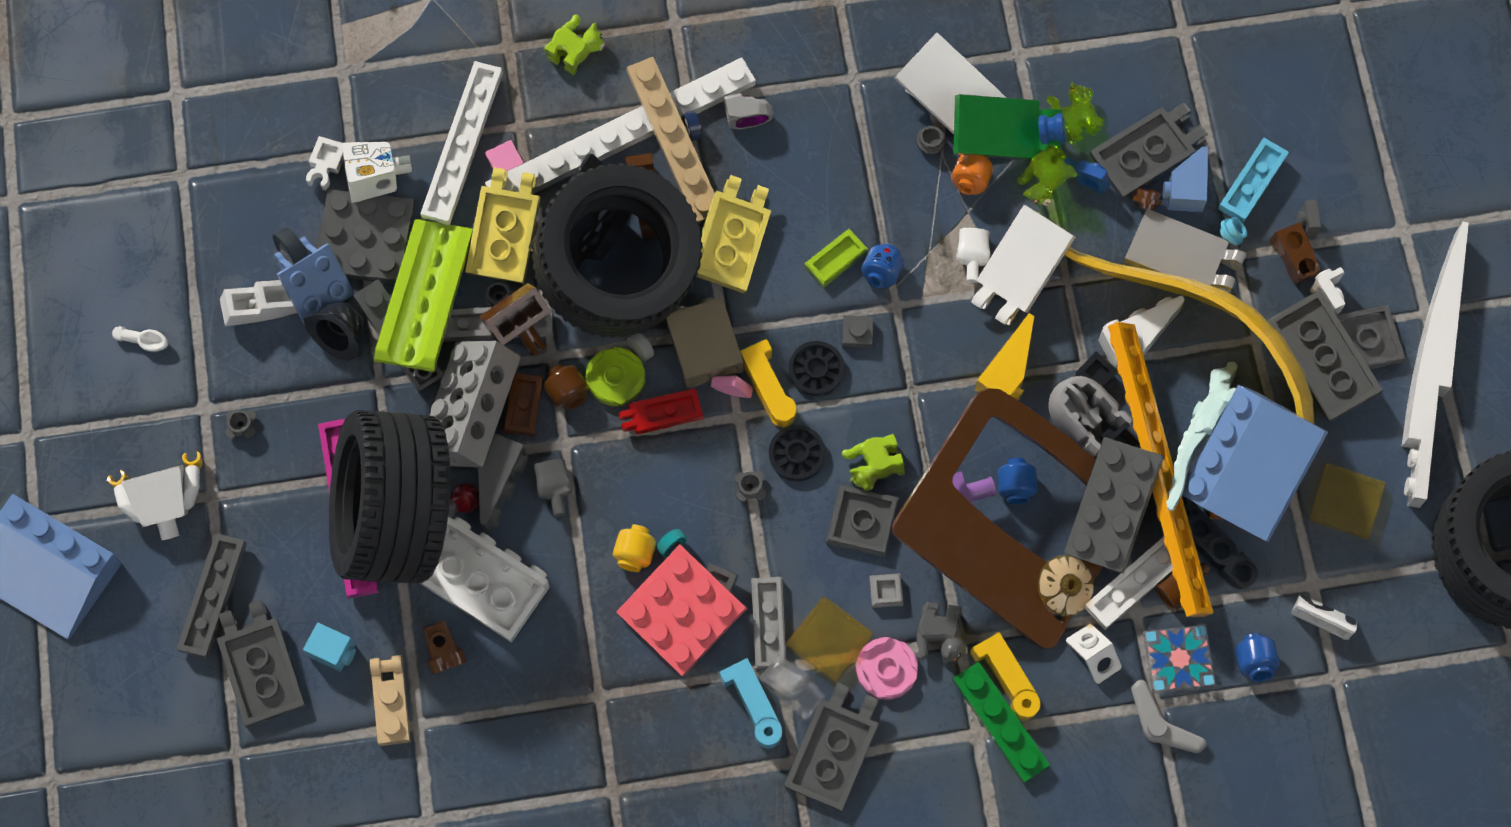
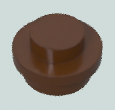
[1133,188,1162,210]

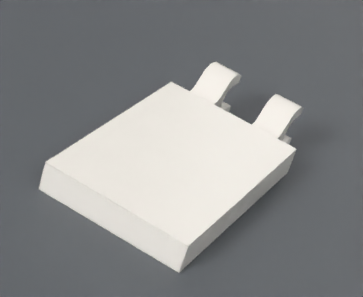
[971,205,1075,325]

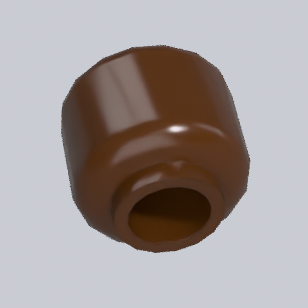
[544,364,589,410]

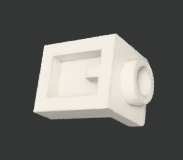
[1310,267,1345,315]

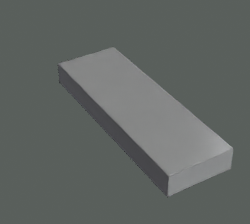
[751,577,787,671]

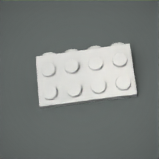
[419,517,550,643]

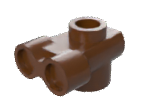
[423,620,467,674]

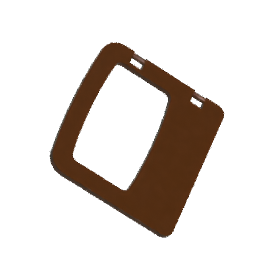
[892,388,1103,649]

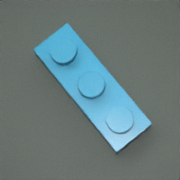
[1218,138,1289,224]

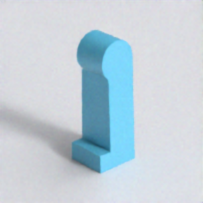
[719,658,782,749]

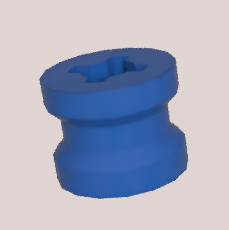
[1038,113,1066,145]

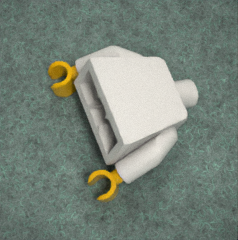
[107,452,203,540]

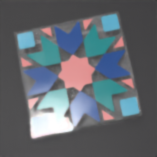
[1143,625,1216,694]

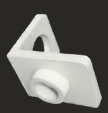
[1066,624,1122,684]

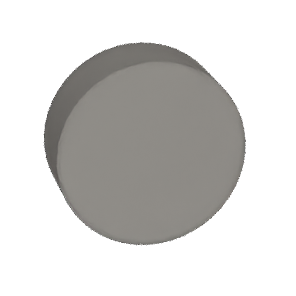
[627,333,654,362]

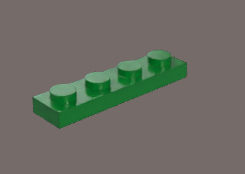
[952,661,1050,784]

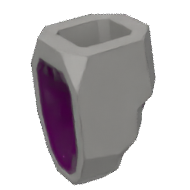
[724,93,774,130]

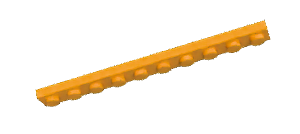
[1108,321,1213,617]

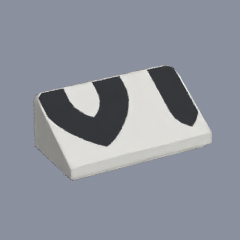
[1291,594,1357,640]

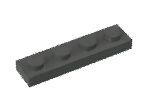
[176,533,247,659]

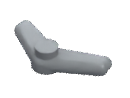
[1131,680,1207,753]

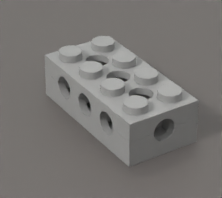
[430,341,521,467]

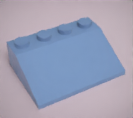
[1182,385,1328,542]
[0,494,122,640]

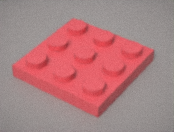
[617,544,748,676]

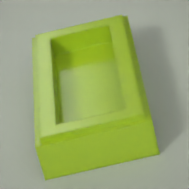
[804,229,868,288]

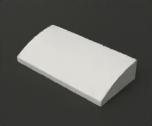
[894,33,1006,134]

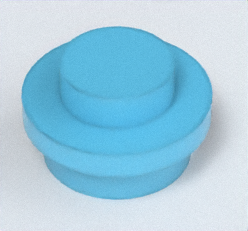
[1220,217,1247,246]

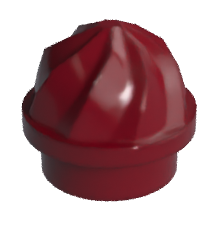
[450,483,479,513]

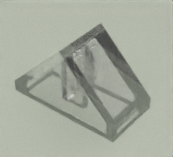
[758,655,825,720]

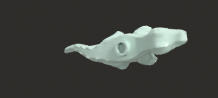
[1166,362,1238,511]

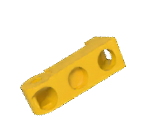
[740,339,797,428]
[970,632,1040,721]

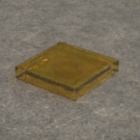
[1308,463,1386,540]
[786,596,873,683]

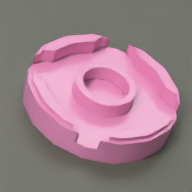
[856,637,918,700]

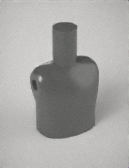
[534,459,572,517]

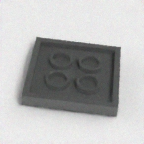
[316,189,416,284]

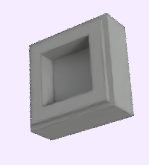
[869,573,903,608]

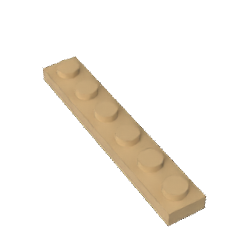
[626,57,714,224]

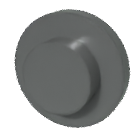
[916,126,945,154]

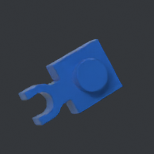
[1058,155,1110,194]

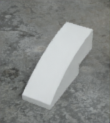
[220,280,297,326]

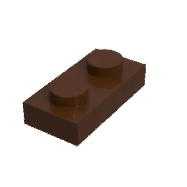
[504,373,544,437]

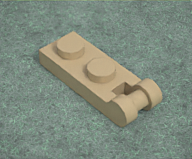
[370,655,411,746]

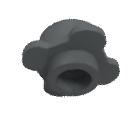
[225,410,256,439]
[735,471,766,502]

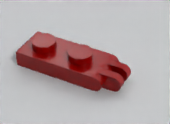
[619,388,703,434]

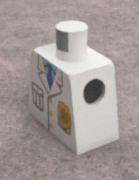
[341,142,412,203]

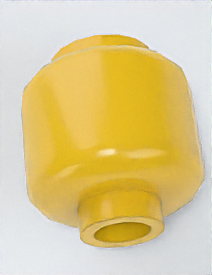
[612,525,656,572]

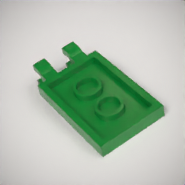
[953,94,1062,160]

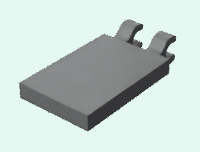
[1124,209,1246,293]

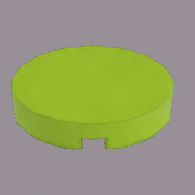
[586,347,645,406]

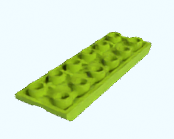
[374,219,473,372]

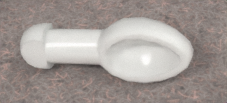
[112,326,168,352]

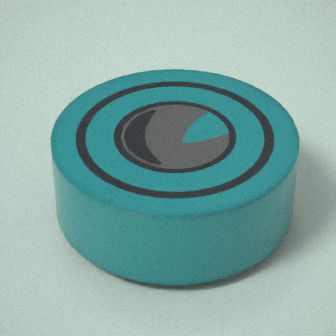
[657,529,687,558]

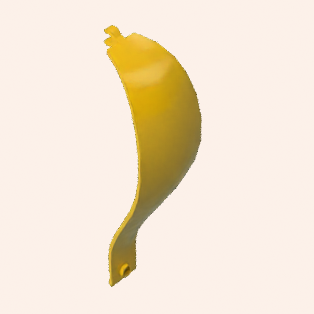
[1038,212,1315,424]

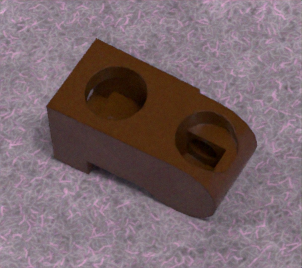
[1269,222,1320,283]

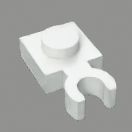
[306,136,344,191]

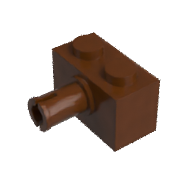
[479,283,551,356]

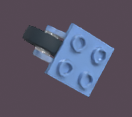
[273,227,355,324]

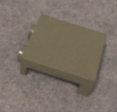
[665,298,744,389]

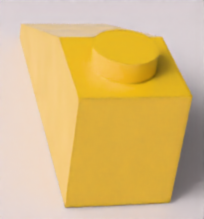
[975,313,1034,400]

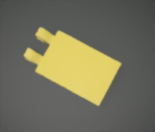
[465,167,541,284]
[697,175,771,294]

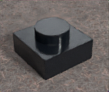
[1075,351,1118,388]

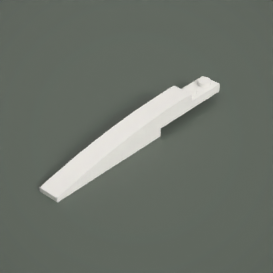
[1402,222,1469,508]

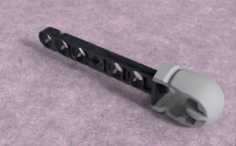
[1049,376,1258,589]

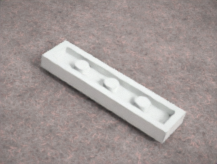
[1084,536,1173,630]

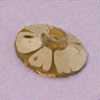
[1037,555,1094,616]

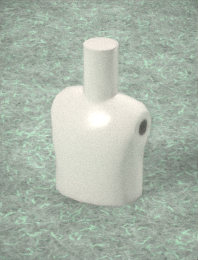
[956,228,991,283]

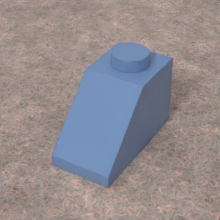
[1163,147,1208,212]

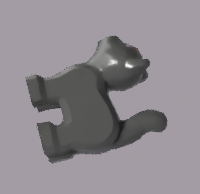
[916,602,967,665]

